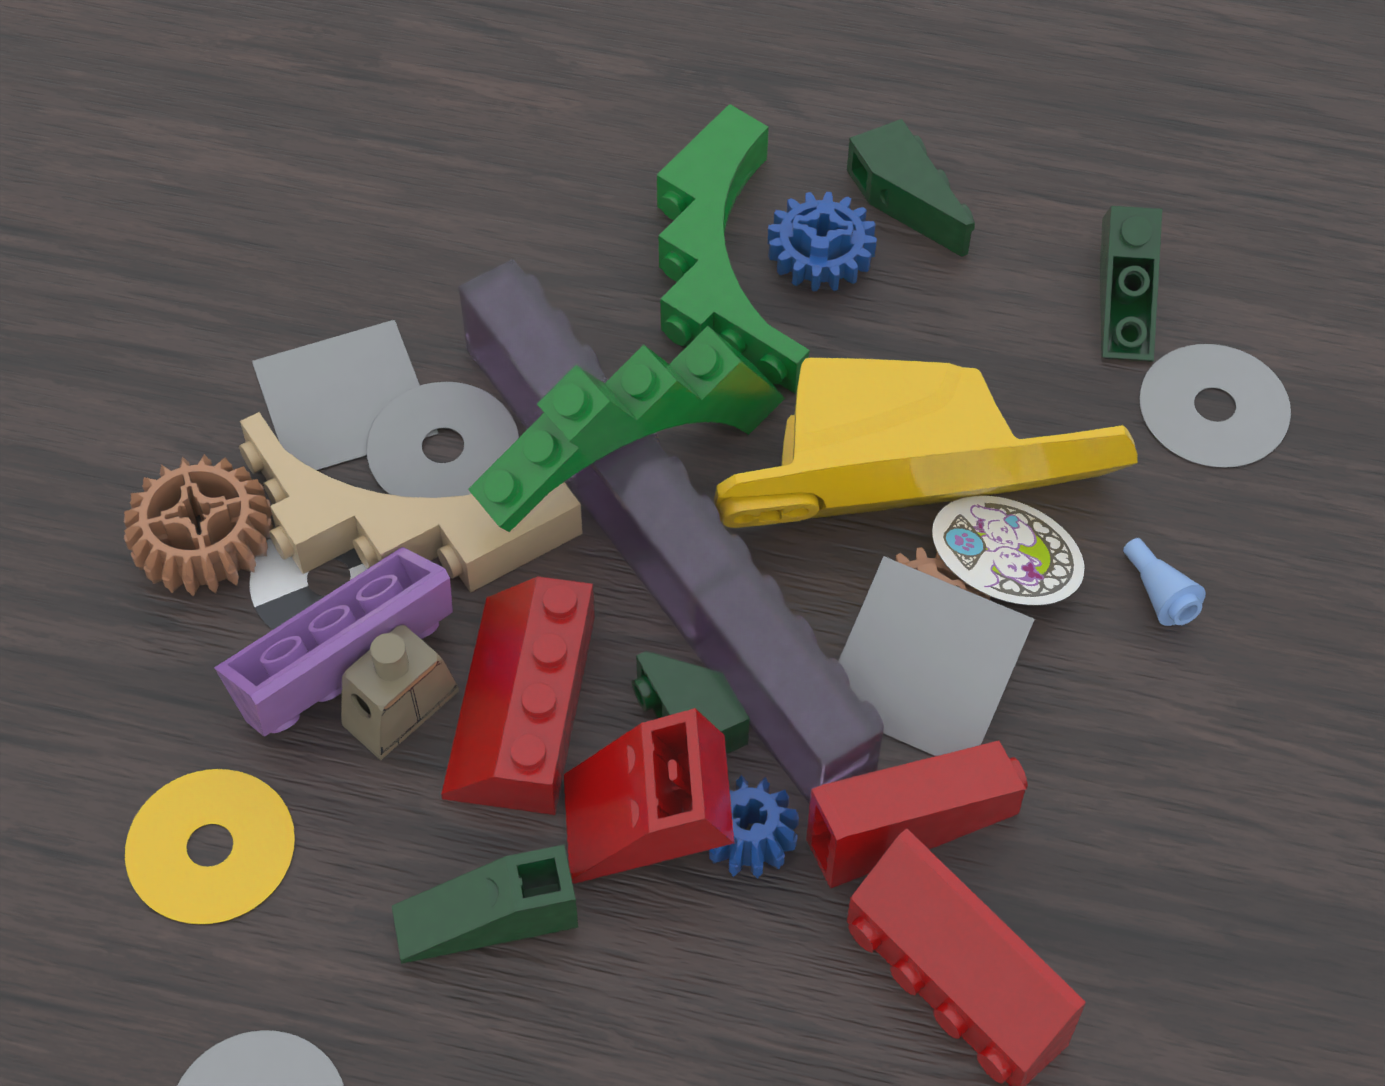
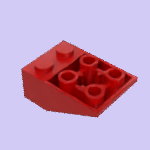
[564,708,734,884]

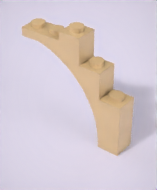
[239,412,582,593]

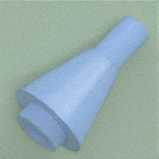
[1123,538,1206,626]

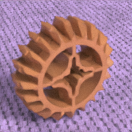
[124,454,274,597]

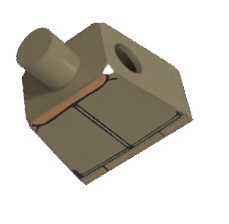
[341,625,459,760]

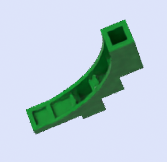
[657,104,810,394]
[468,326,786,532]

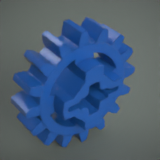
[767,192,877,291]

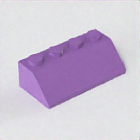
[214,547,453,737]

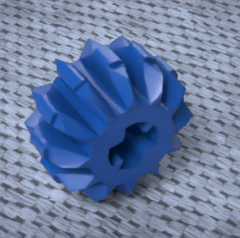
[709,775,799,879]

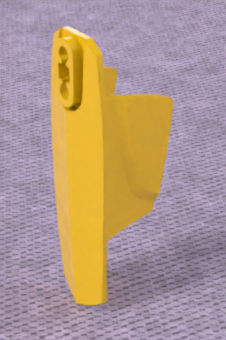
[712,358,1138,528]

